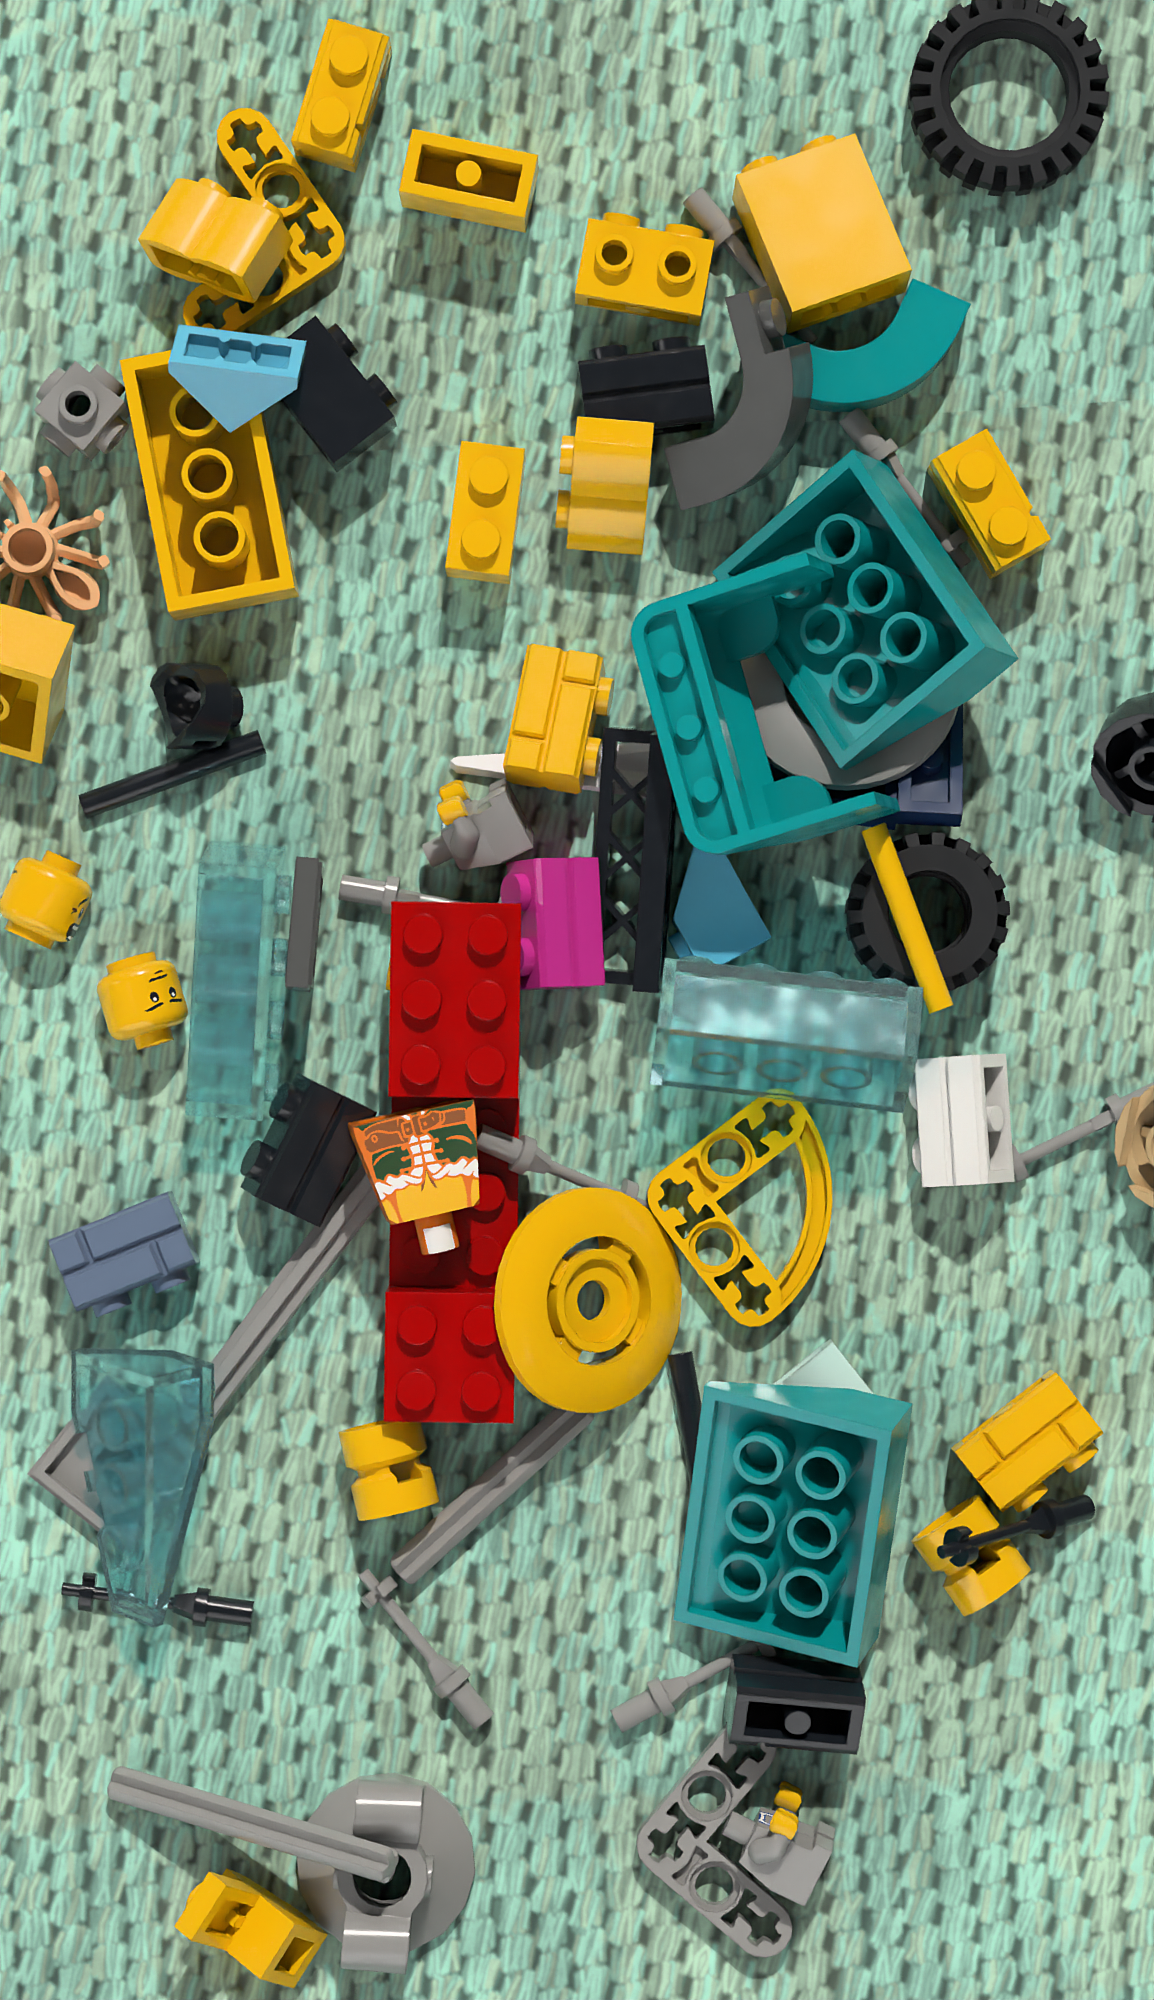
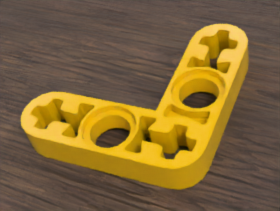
[183,108,346,332]

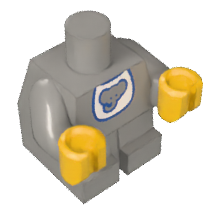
[422,777,534,870]
[722,1781,835,1906]

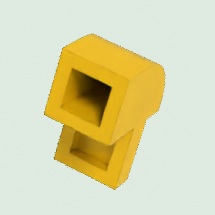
[174,1868,328,1989]

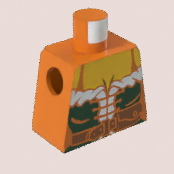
[348,1098,480,1255]

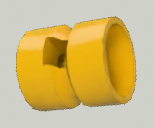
[338,1420,440,1521]
[911,1494,1031,1616]

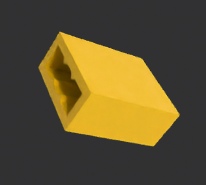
[732,133,912,334]

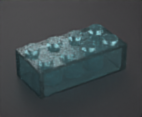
[649,956,923,1113]

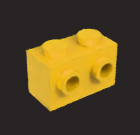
[575,212,715,326]

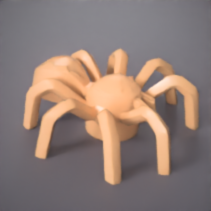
[0,466,110,621]

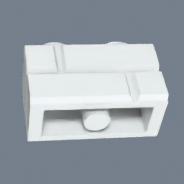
[908,1053,1015,1187]

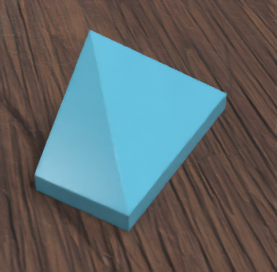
[168,324,307,433]

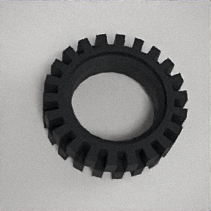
[908,0,1109,197]

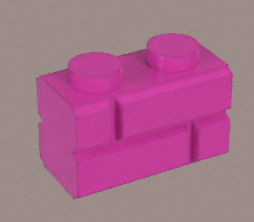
[500,857,605,990]

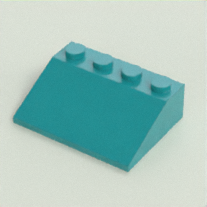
[712,449,1019,770]
[673,1381,913,1668]

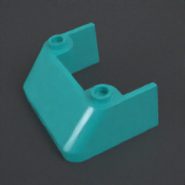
[631,552,900,855]

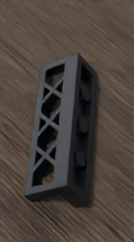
[595,726,677,993]

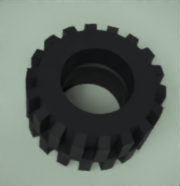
[844,832,1010,994]

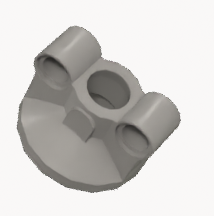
[297,1773,475,1975]

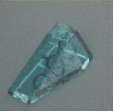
[71,1348,215,1628]

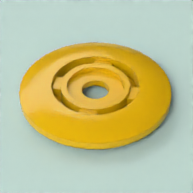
[494,1187,682,1413]

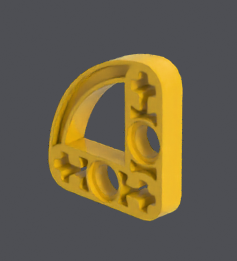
[647,1090,832,1327]

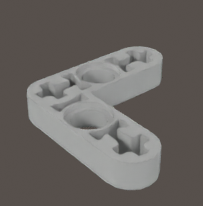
[636,1724,792,1958]

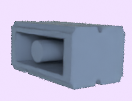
[48,1191,200,1318]

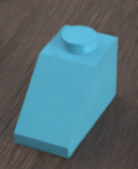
[668,846,771,977]

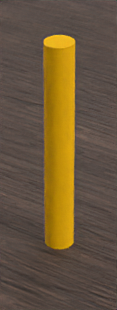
[861,823,954,1014]

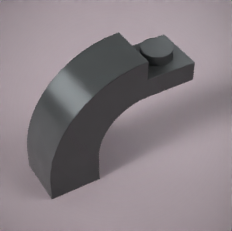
[664,285,813,510]

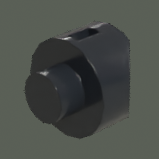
[150,662,244,750]

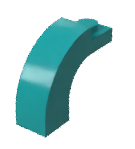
[782,278,971,412]

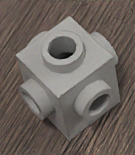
[34,361,130,461]

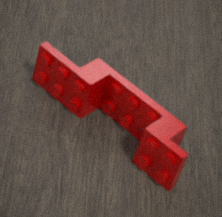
[384,901,522,1424]

